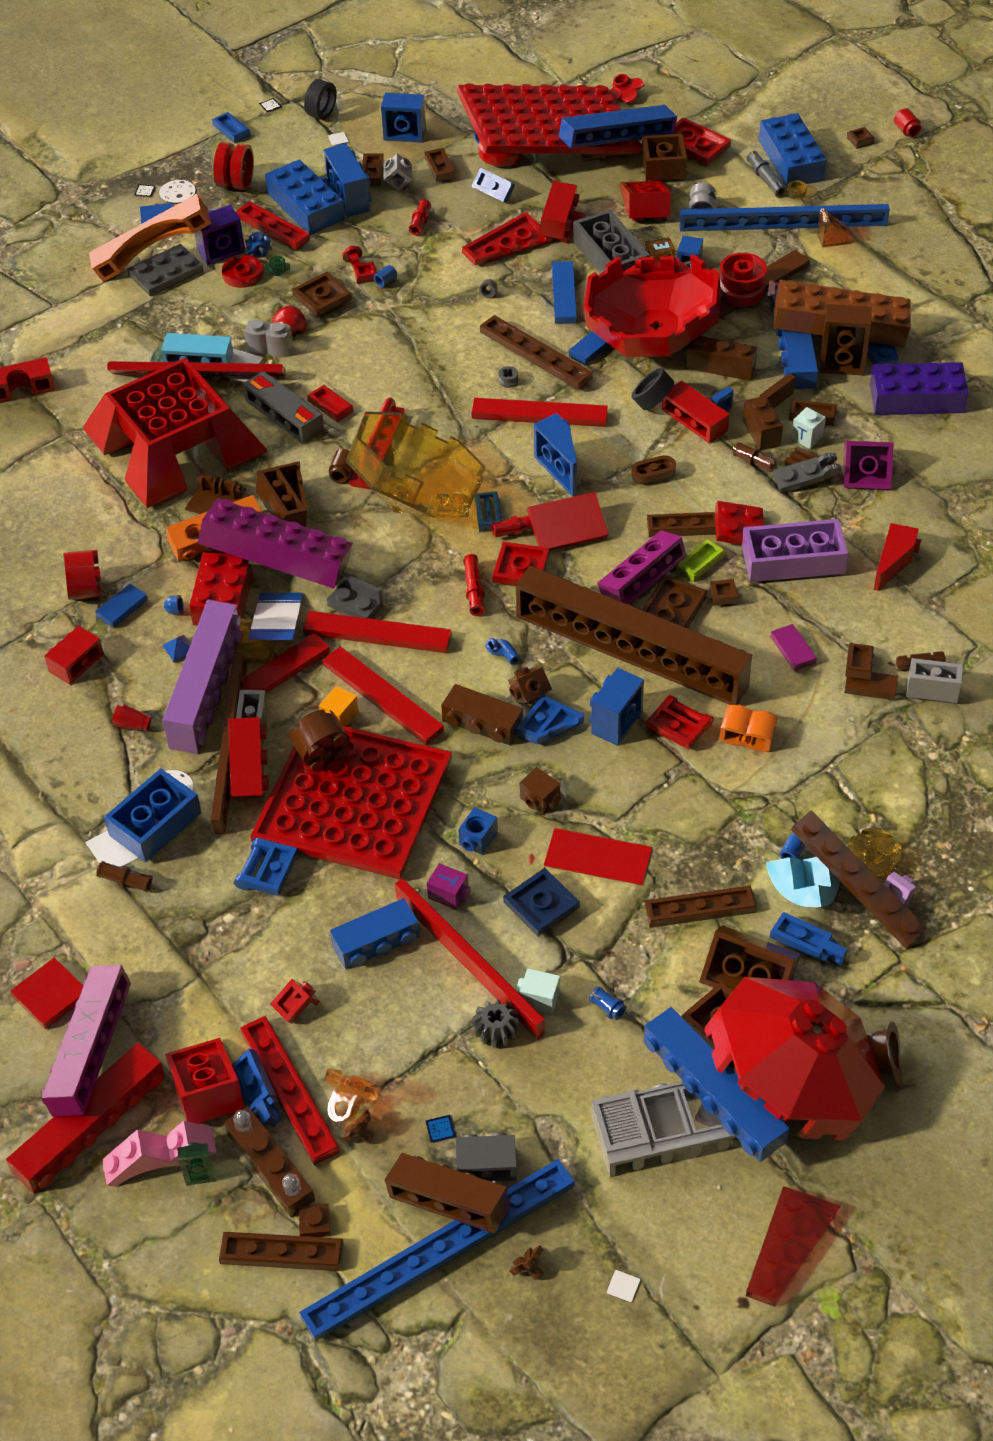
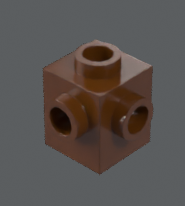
[508,667,552,705]

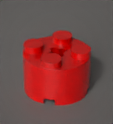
[63,550,102,600]

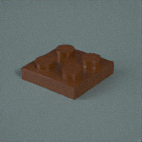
[292,271,352,317]

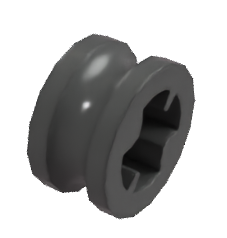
[498,366,518,388]

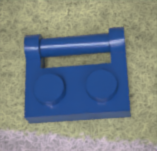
[234,838,298,896]

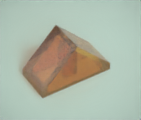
[817,208,854,248]

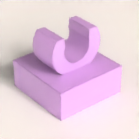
[884,872,916,907]

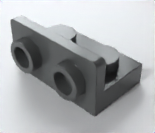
[327,572,383,619]

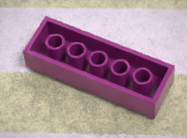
[198,498,353,589]

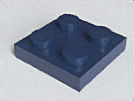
[503,867,580,937]

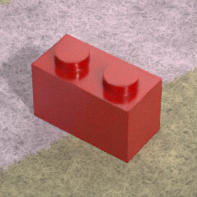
[44,625,104,685]

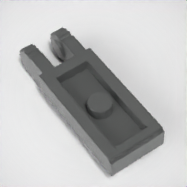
[773,452,842,493]

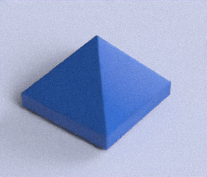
[163,635,191,662]

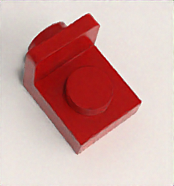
[270,979,320,1024]

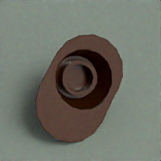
[867,1021,903,1090]

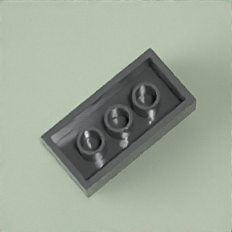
[573,209,650,274]

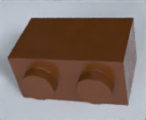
[743,396,783,450]

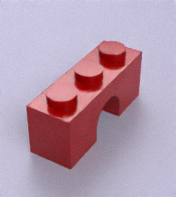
[0,357,55,403]

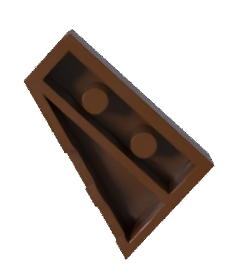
[256,461,307,527]

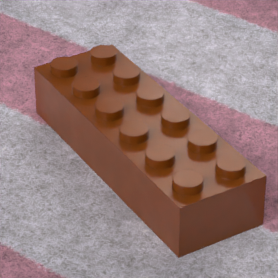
[774,280,911,348]

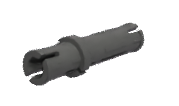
[746,151,787,198]

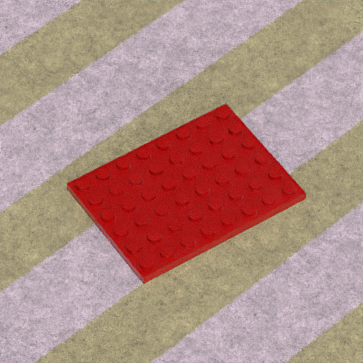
[457,83,641,154]

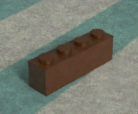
[385,1153,511,1234]

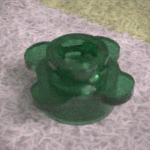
[265,256,290,276]

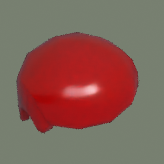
[272,305,307,336]

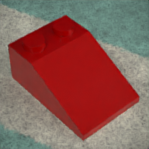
[620,180,671,221]
[165,1038,244,1124]

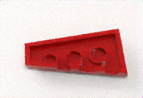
[462,212,553,265]

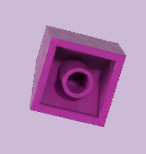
[843,441,894,489]

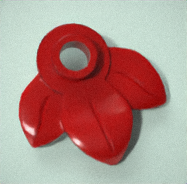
[610,74,645,103]

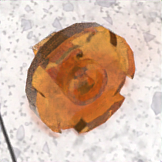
[324,1068,381,1122]

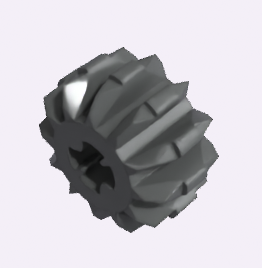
[472,998,520,1048]

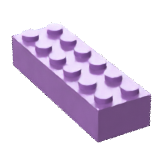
[163,600,243,754]

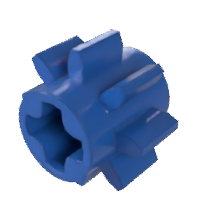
[245,231,272,258]

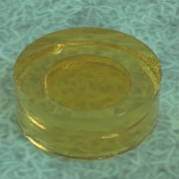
[786,180,807,199]

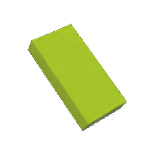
[676,539,725,582]

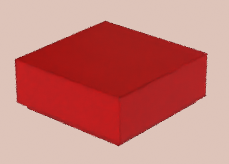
[353,262,377,284]

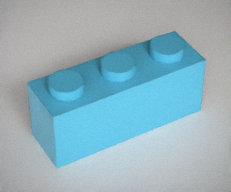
[161,333,233,363]

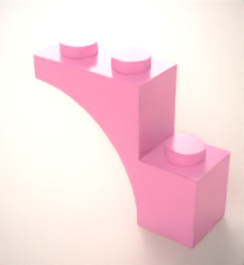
[103,1121,217,1187]

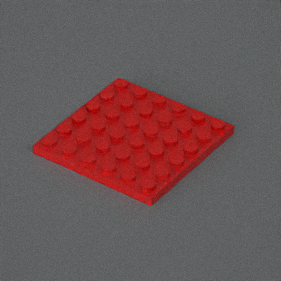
[250,726,452,880]

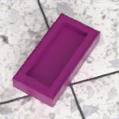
[770,624,817,671]

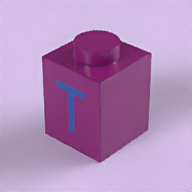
[427,863,471,910]

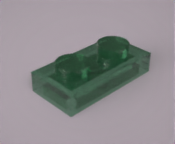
[177,1143,216,1186]

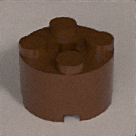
[289,709,350,771]

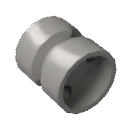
[689,183,716,209]

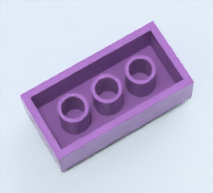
[742,519,848,582]

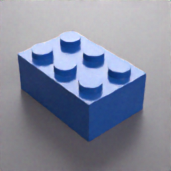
[323,143,372,218]
[104,768,202,863]

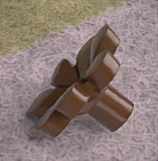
[342,1109,374,1144]
[509,1245,544,1280]

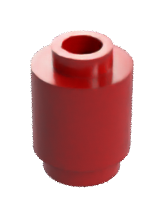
[894,108,922,137]

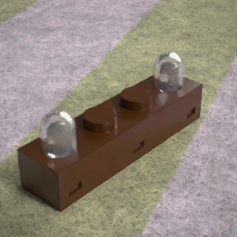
[224,1106,315,1218]

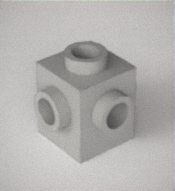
[383,153,413,191]

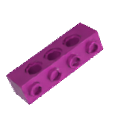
[598,530,687,605]

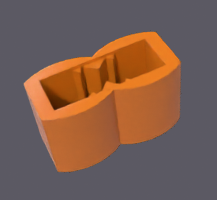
[719,705,778,752]

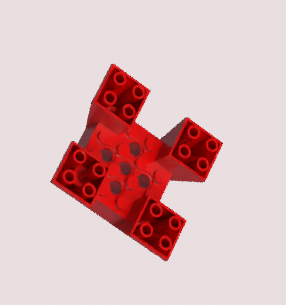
[83,358,267,508]

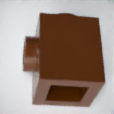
[519,767,561,815]

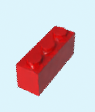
[539,180,580,240]
[662,380,730,444]
[228,717,269,799]

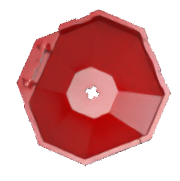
[583,255,721,357]
[704,977,885,1140]

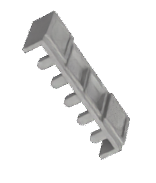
[591,1068,766,1177]

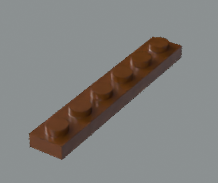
[480,315,593,390]
[790,810,927,949]

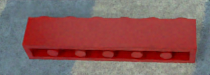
[6,1042,165,1194]

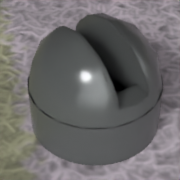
[479,279,498,298]

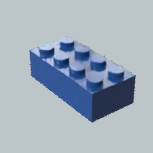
[759,113,827,188]
[265,159,345,235]

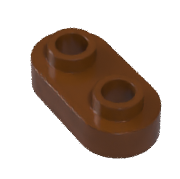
[631,455,676,484]

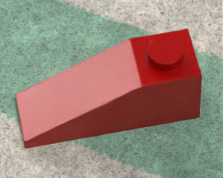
[874,523,922,591]

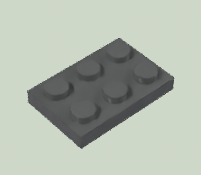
[127,243,204,296]

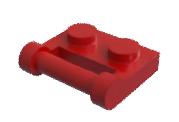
[646,695,714,750]

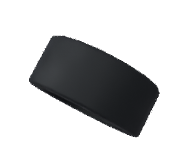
[304,79,337,120]
[631,368,675,411]

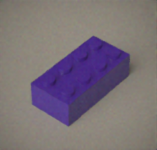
[870,362,969,415]

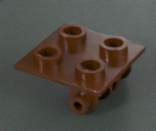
[185,473,246,514]

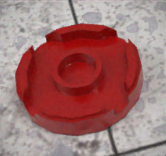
[222,255,264,288]

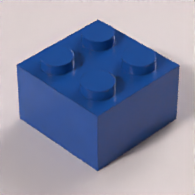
[381,93,426,143]
[590,667,644,746]

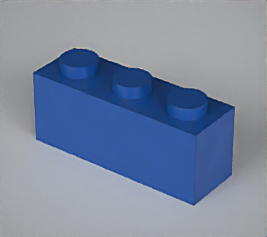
[330,898,420,970]

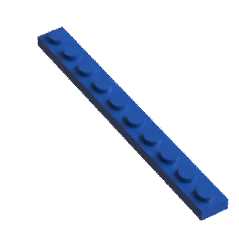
[679,204,890,231]
[299,1159,575,1342]

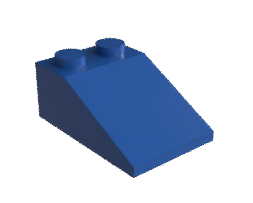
[534,413,577,497]

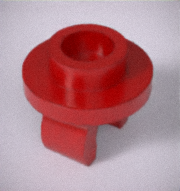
[342,246,363,267]

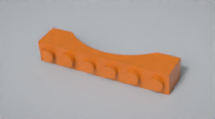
[89,194,211,282]

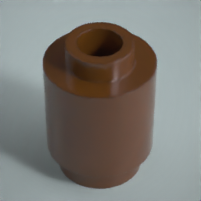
[329,449,357,483]

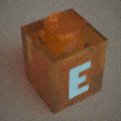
[645,237,676,262]

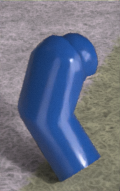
[485,638,520,665]

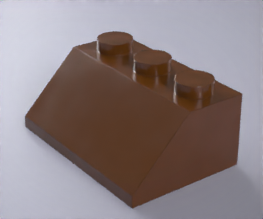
[699,926,801,991]

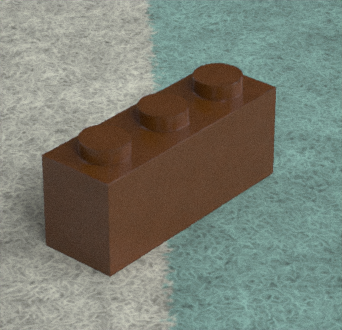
[686,336,757,381]
[441,684,524,746]

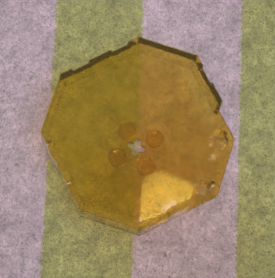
[346,411,485,518]

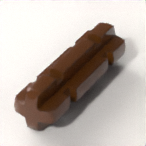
[896,651,946,671]

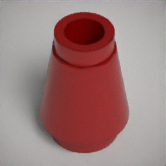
[112,704,152,731]

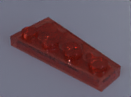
[746,1186,841,1307]

